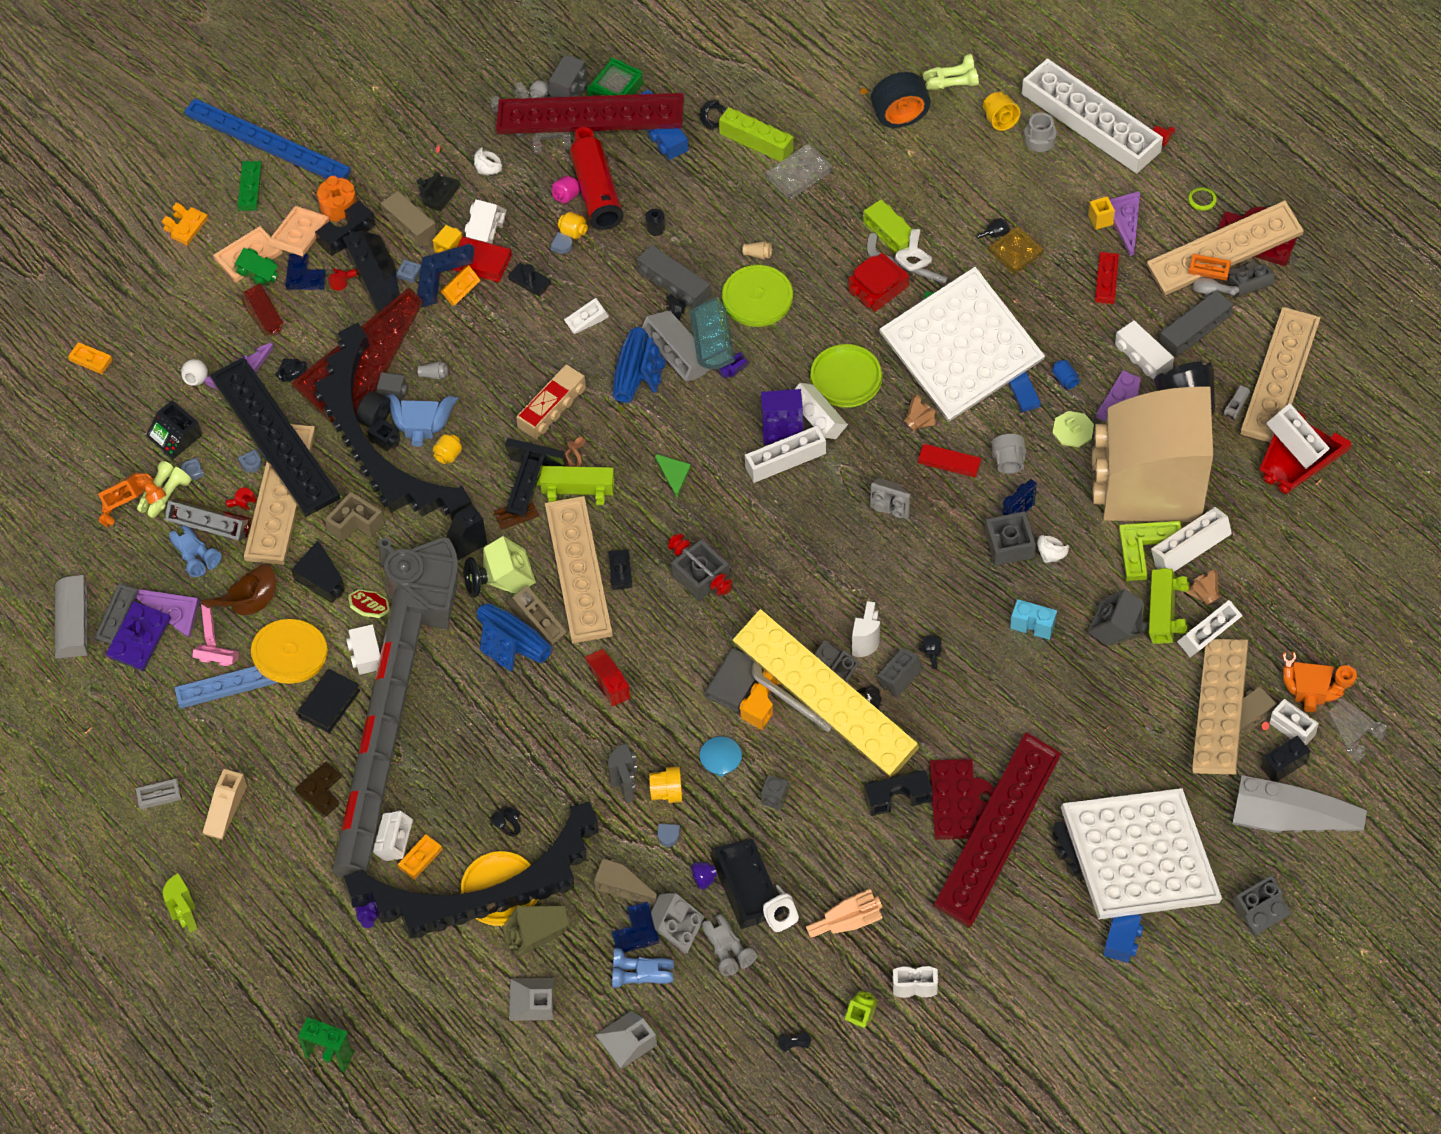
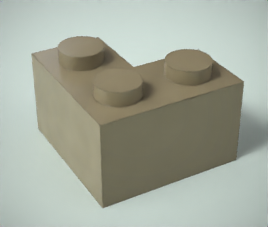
[325,492,384,542]

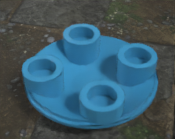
[700,737,742,777]

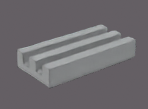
[136,778,182,810]

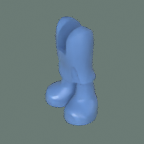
[169,525,222,577]
[612,948,674,988]

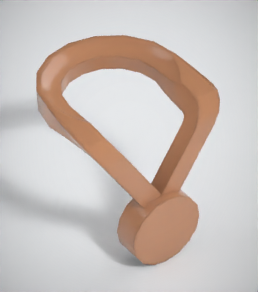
[565,436,586,467]

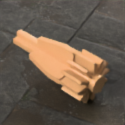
[806,889,883,938]

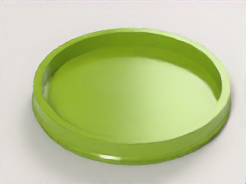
[722,265,793,327]
[810,344,882,408]

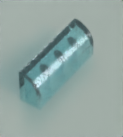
[690,297,735,369]

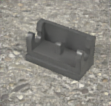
[877,647,922,698]

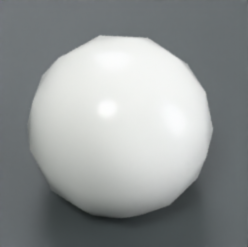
[181,359,208,386]

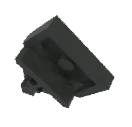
[417,172,461,212]

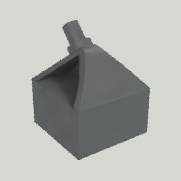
[1088,589,1150,646]

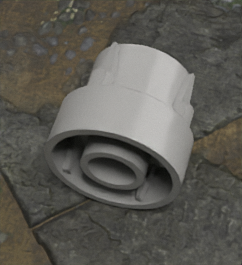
[1024,113,1057,152]
[991,434,1026,474]

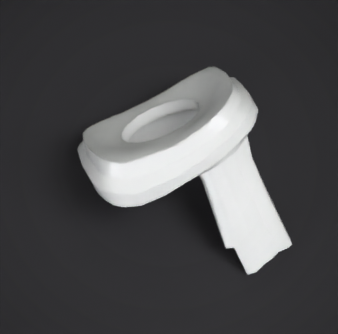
[895,229,932,271]
[763,885,799,932]

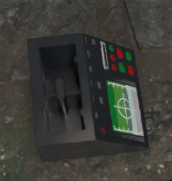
[146,400,202,460]

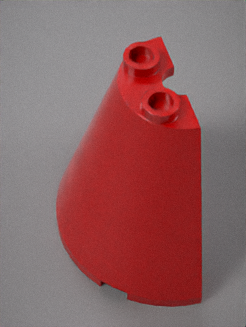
[1259,411,1352,495]

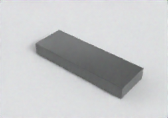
[94,583,139,645]

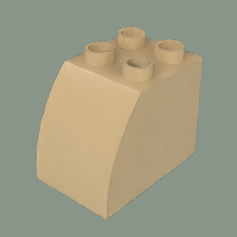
[1092,387,1213,522]

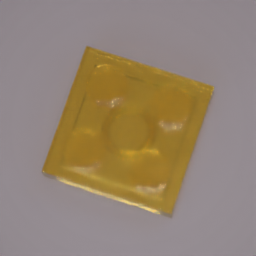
[989,226,1044,274]

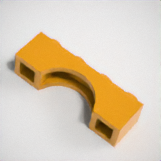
[739,670,780,730]

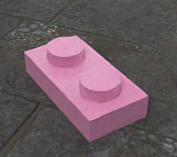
[193,644,239,666]

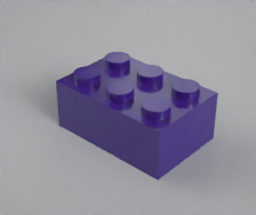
[761,389,803,445]

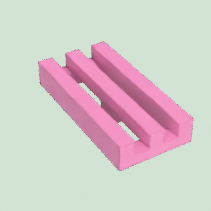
[201,604,216,647]

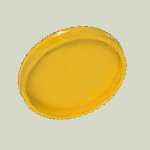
[251,619,328,684]
[461,851,538,926]

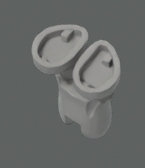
[702,914,757,976]

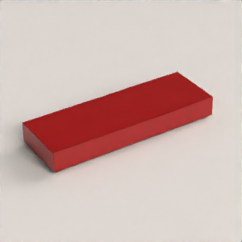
[1095,252,1119,304]
[918,444,981,478]

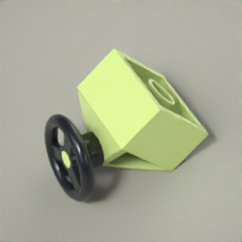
[464,536,536,598]

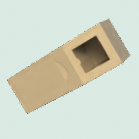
[203,769,247,840]

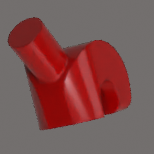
[1152,125,1175,146]
[329,269,357,291]
[226,487,257,510]

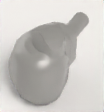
[530,80,550,98]

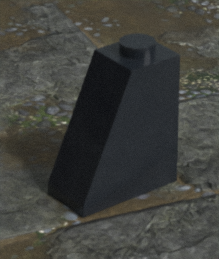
[446,504,487,561]
[292,541,345,603]

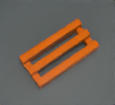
[1189,254,1231,281]

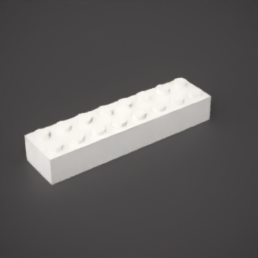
[1022,58,1163,174]

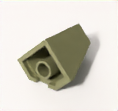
[502,906,570,956]

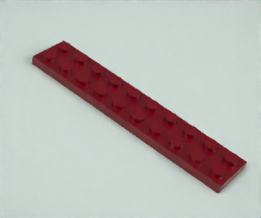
[496,93,685,134]
[932,732,1062,928]

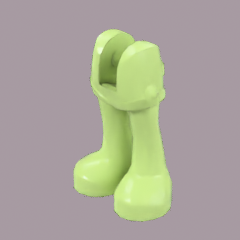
[923,54,979,90]
[137,461,192,518]

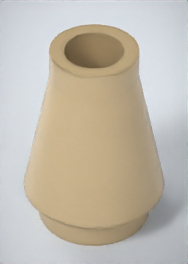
[743,241,772,260]

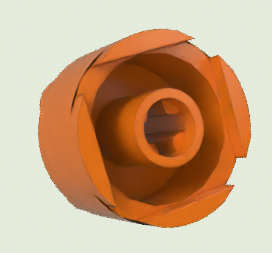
[317,176,357,222]

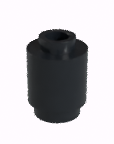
[645,208,665,236]

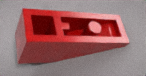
[585,649,630,707]

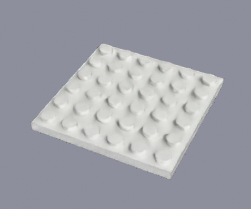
[879,267,1045,422]
[1061,788,1222,919]

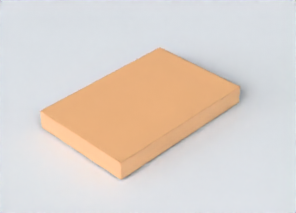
[269,206,329,256]
[213,226,283,283]

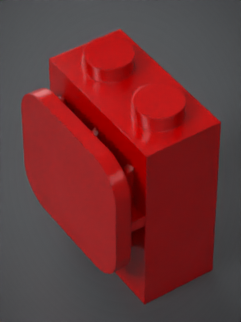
[849,252,909,312]

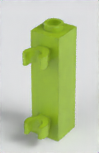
[537,466,615,505]
[1149,568,1189,644]

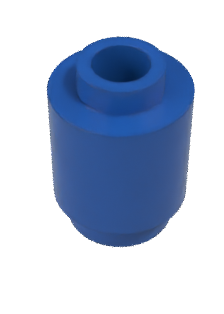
[1052,360,1080,390]

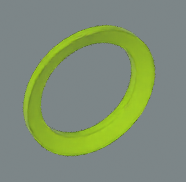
[1188,187,1217,211]

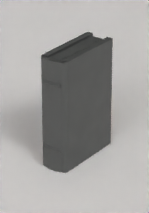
[704,648,764,713]

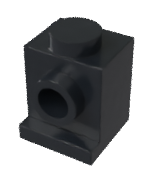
[368,418,400,451]

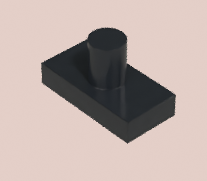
[508,263,551,297]
[608,549,633,590]

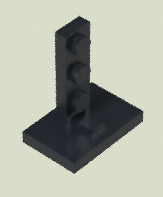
[505,438,569,518]

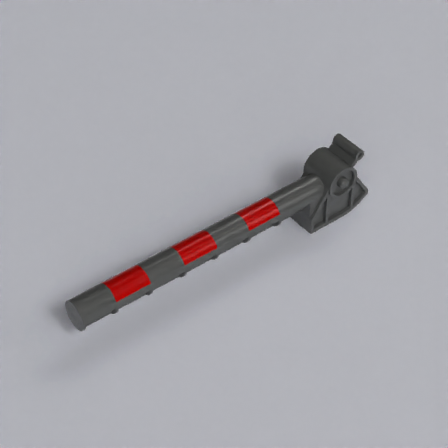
[332,537,458,878]

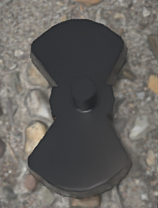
[778,1030,811,1052]

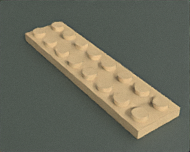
[1147,201,1304,296]
[1240,307,1321,443]
[244,424,316,565]
[545,496,613,644]
[1193,639,1249,774]

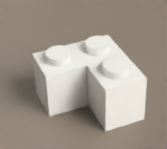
[465,199,507,244]

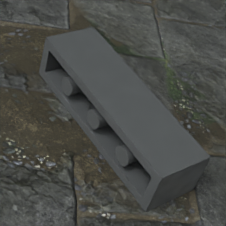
[637,245,711,310]
[1159,290,1233,358]

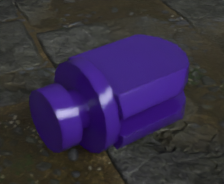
[719,352,749,379]
[356,902,378,928]

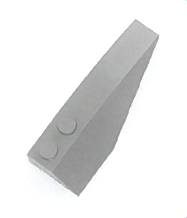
[1232,775,1367,833]

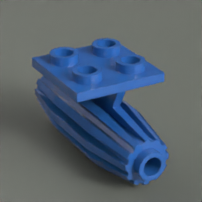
[613,327,665,403]
[477,603,552,672]

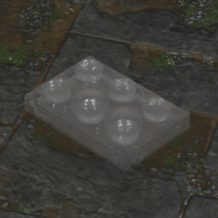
[765,143,833,200]

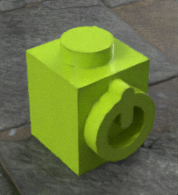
[845,991,879,1028]

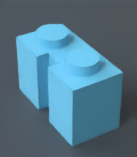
[1010,599,1057,640]

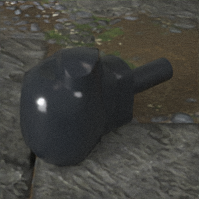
[976,218,1010,239]
[919,634,942,669]

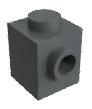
[377,372,408,403]
[761,775,789,811]

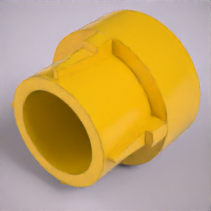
[983,92,1020,131]
[649,766,682,803]

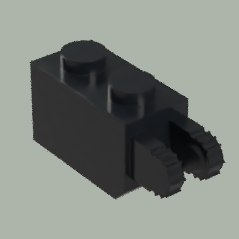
[1052,822,1084,882]

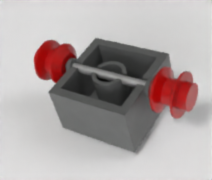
[668,534,732,601]

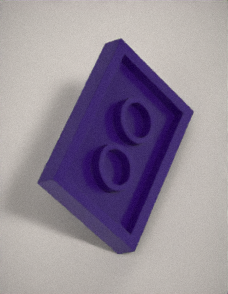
[106,601,171,672]

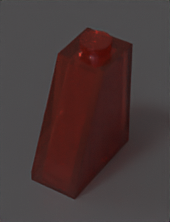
[241,283,284,337]

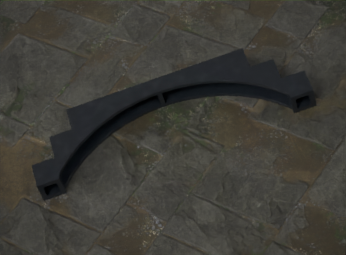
[313,323,472,521]
[344,801,598,939]

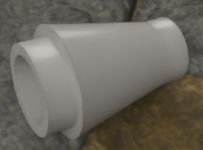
[418,361,448,380]

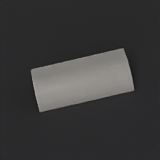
[642,311,715,382]
[55,575,88,659]

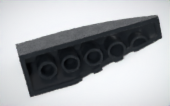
[342,231,405,335]

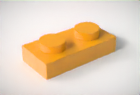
[440,266,480,306]
[68,342,112,375]
[398,834,443,880]

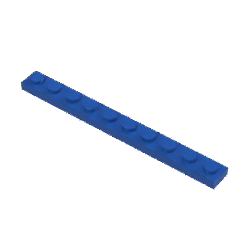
[184,98,351,179]

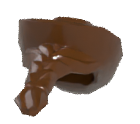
[201,563,276,615]

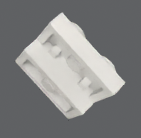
[852,601,880,657]

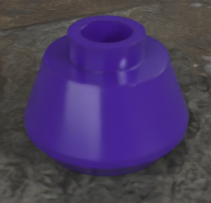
[691,862,717,890]

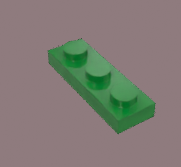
[238,161,262,211]

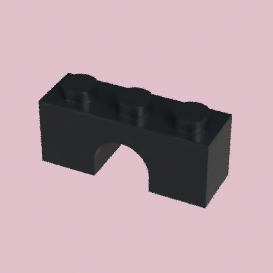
[315,200,376,256]
[864,770,933,816]

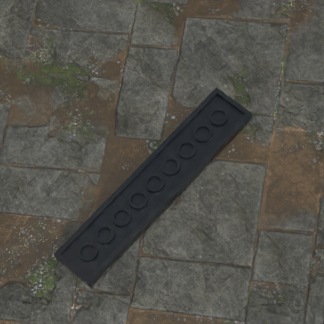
[210,357,340,517]

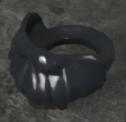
[699,100,726,131]
[276,359,307,382]
[857,685,882,709]
[490,806,521,837]

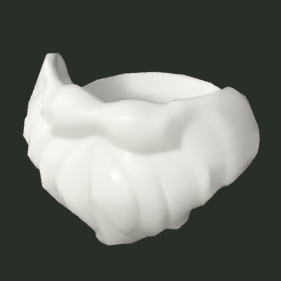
[474,148,502,176]
[1036,535,1069,563]

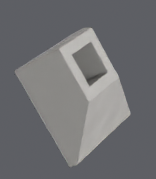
[870,478,911,519]
[651,893,705,953]
[509,978,554,1021]
[595,1011,657,1070]

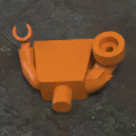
[98,472,167,528]
[1282,651,1357,712]

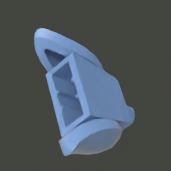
[386,394,459,447]

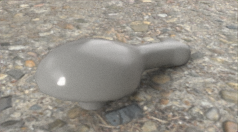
[1192,277,1239,296]

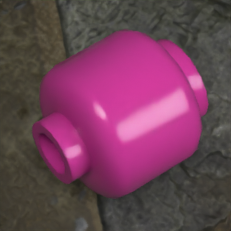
[551,176,580,204]

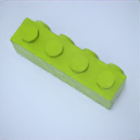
[719,107,793,163]

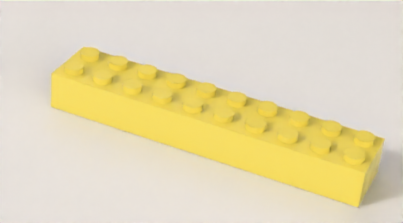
[733,609,919,777]

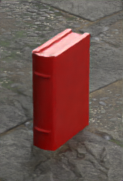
[451,236,512,283]

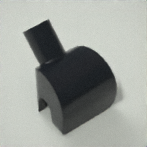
[666,294,686,320]

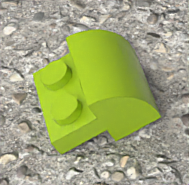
[163,874,198,933]

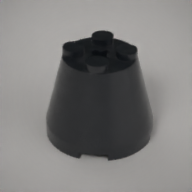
[1154,361,1215,416]

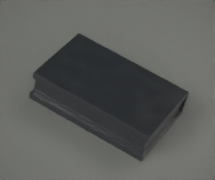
[297,669,361,734]

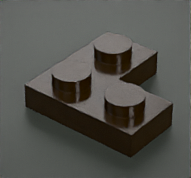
[295,762,341,818]

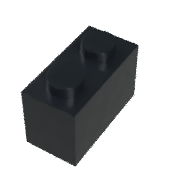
[1261,735,1311,782]

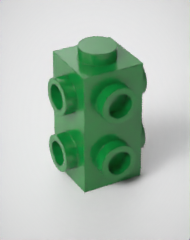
[233,247,279,286]

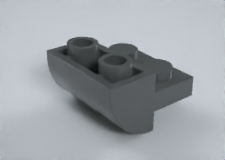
[1222,261,1274,298]
[814,640,860,683]
[608,744,638,803]
[1233,875,1291,936]

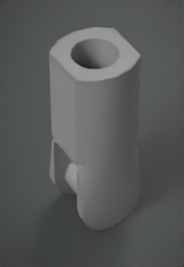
[1224,385,1250,420]

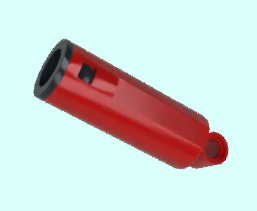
[570,127,624,230]

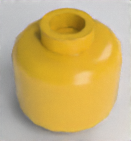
[558,212,588,239]
[433,434,462,464]

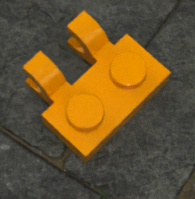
[162,202,208,246]

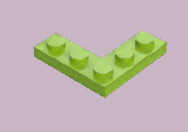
[1119,521,1181,581]

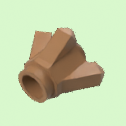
[903,395,936,431]
[1185,570,1220,606]

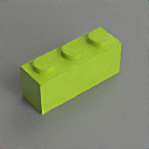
[863,200,914,254]

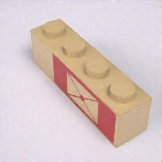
[516,364,586,439]

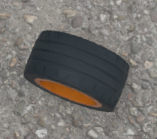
[871,72,931,128]

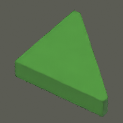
[655,454,691,497]

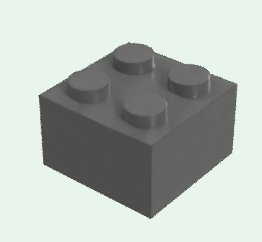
[549,54,589,97]
[985,512,1036,566]

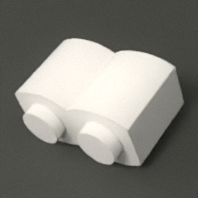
[893,966,938,998]

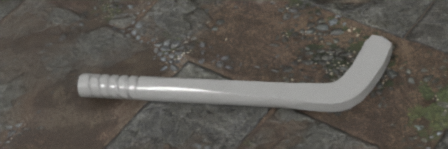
[867,233,949,284]
[752,661,831,732]

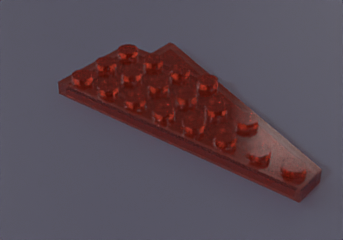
[292,288,423,423]

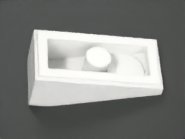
[564,298,609,334]

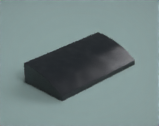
[711,839,784,929]

